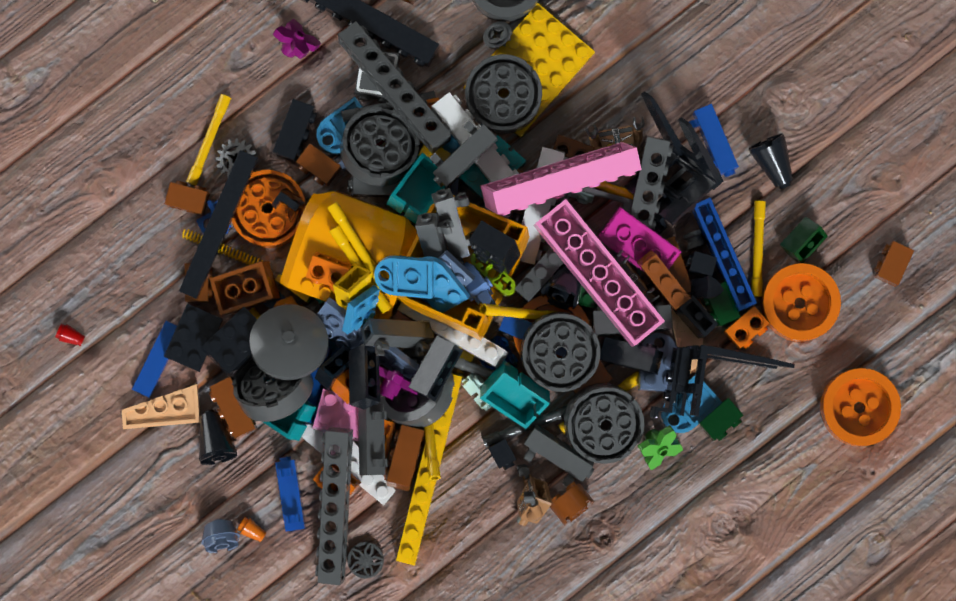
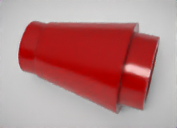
[55,323,85,346]

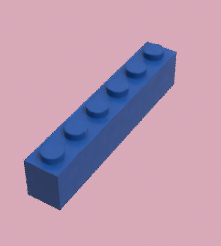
[692,197,757,312]

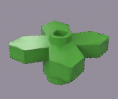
[638,425,683,470]

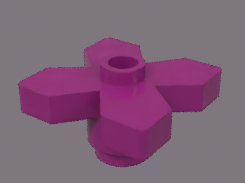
[273,19,321,59]
[379,366,417,400]

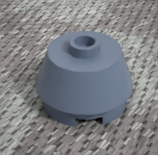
[201,519,240,553]

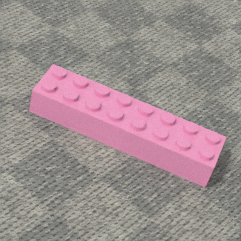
[481,142,642,216]
[533,199,665,347]

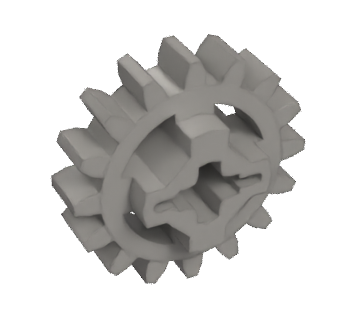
[216,138,258,178]

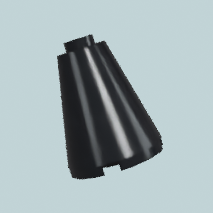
[749,133,793,189]
[541,263,582,310]
[199,409,237,465]

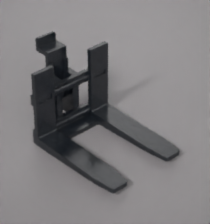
[624,91,723,234]
[650,345,795,419]

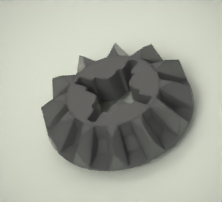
[483,21,513,50]

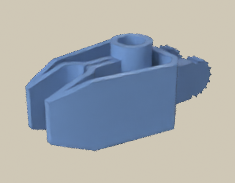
[464,262,496,305]

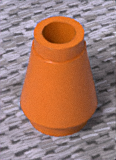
[236,517,266,542]

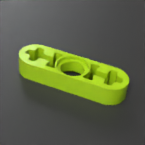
[471,253,516,296]

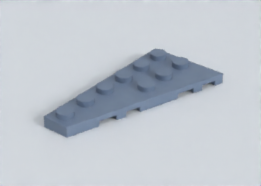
[316,297,420,382]

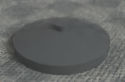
[250,304,328,380]

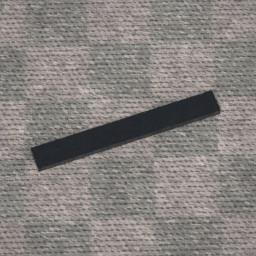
[179,150,259,299]

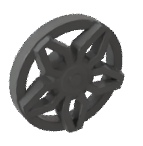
[348,542,384,579]

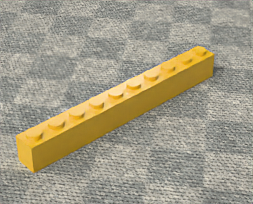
[396,374,462,566]

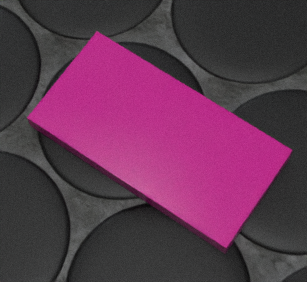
[597,207,682,273]

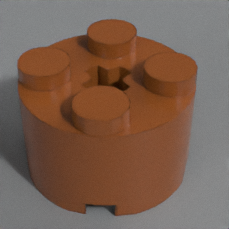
[550,482,595,526]

